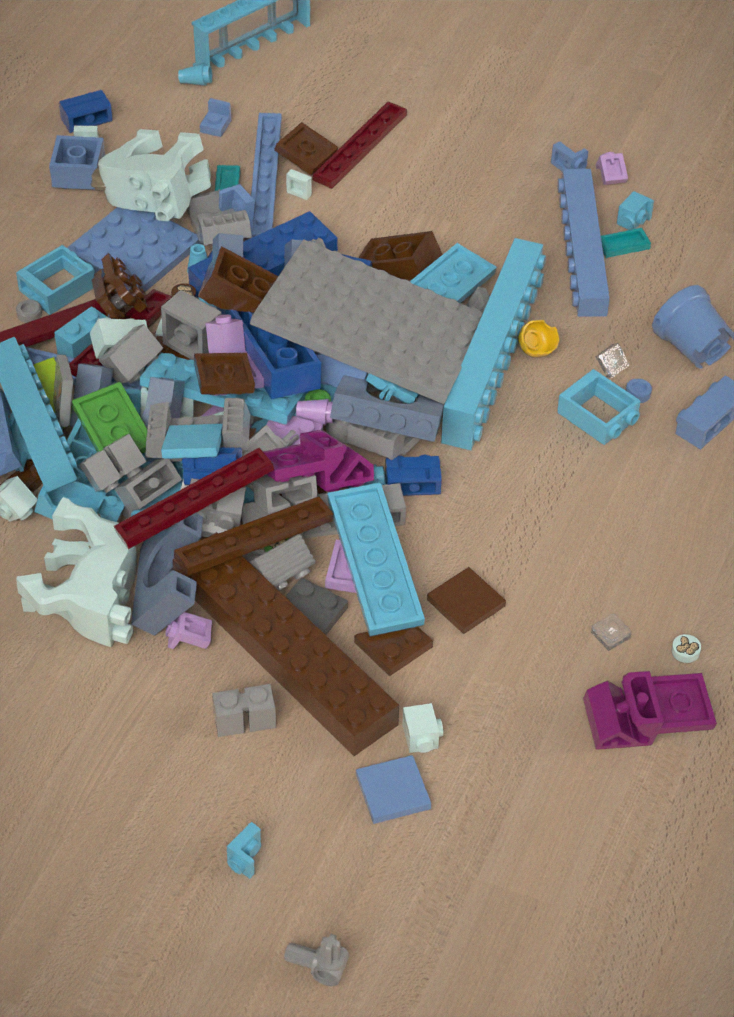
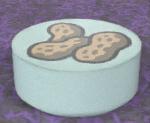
[672,634,701,663]

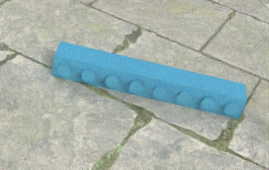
[0,337,78,493]

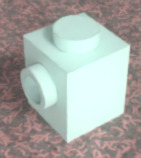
[0,476,37,522]
[402,703,443,753]

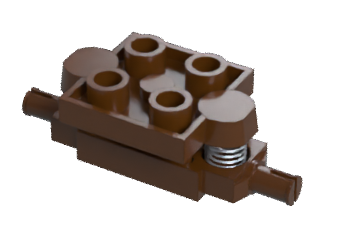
[91,253,147,319]

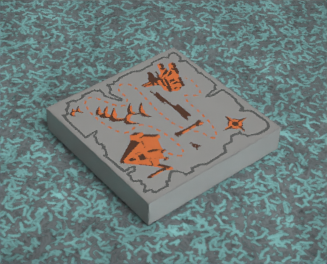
[53,355,73,427]

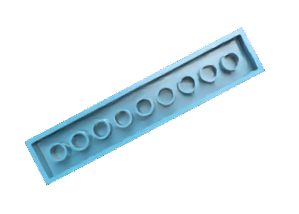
[441,238,546,450]

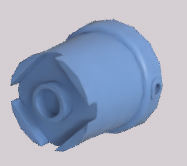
[652,285,734,369]

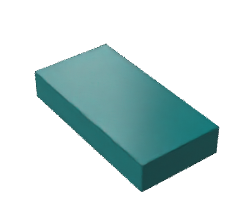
[215,165,241,191]
[601,228,651,258]

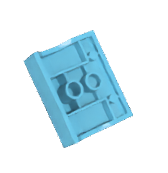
[34,418,148,522]

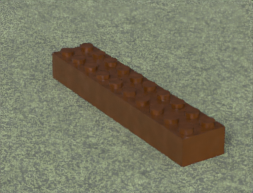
[172,532,399,756]

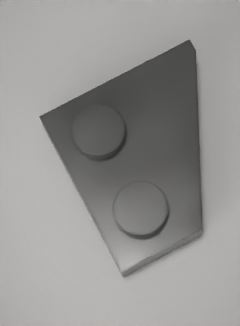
[286,577,348,635]

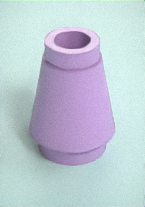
[296,399,334,425]

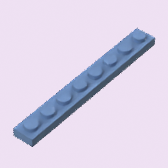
[248,113,282,239]

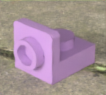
[595,152,628,185]
[166,612,212,649]

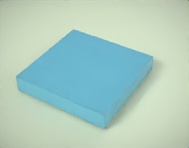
[161,424,223,459]

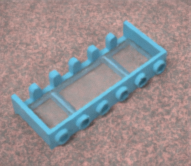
[191,0,310,68]

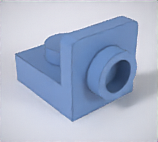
[200,98,231,137]
[551,141,589,172]
[219,184,255,220]

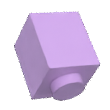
[206,315,245,353]

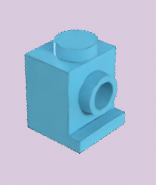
[617,191,654,230]

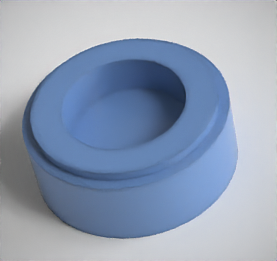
[626,379,652,403]

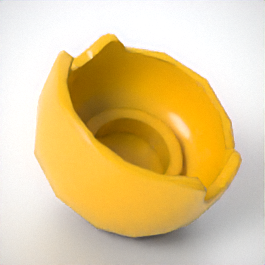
[518,320,560,358]

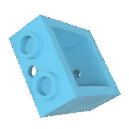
[16,245,95,315]
[557,369,641,445]

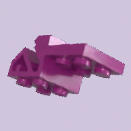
[263,430,374,492]
[583,671,717,750]

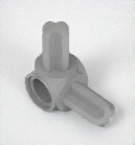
[284,934,349,986]

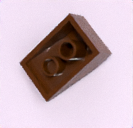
[358,231,443,281]
[198,246,279,313]

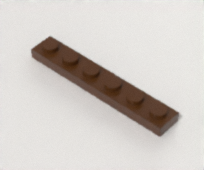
[174,496,333,576]

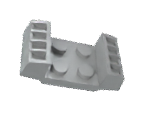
[187,189,252,246]
[347,395,421,460]
[146,398,251,462]

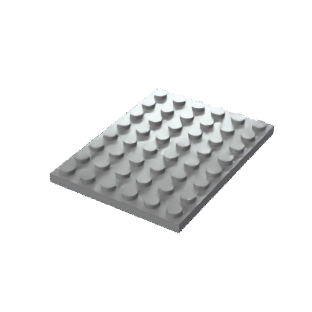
[250,240,483,404]

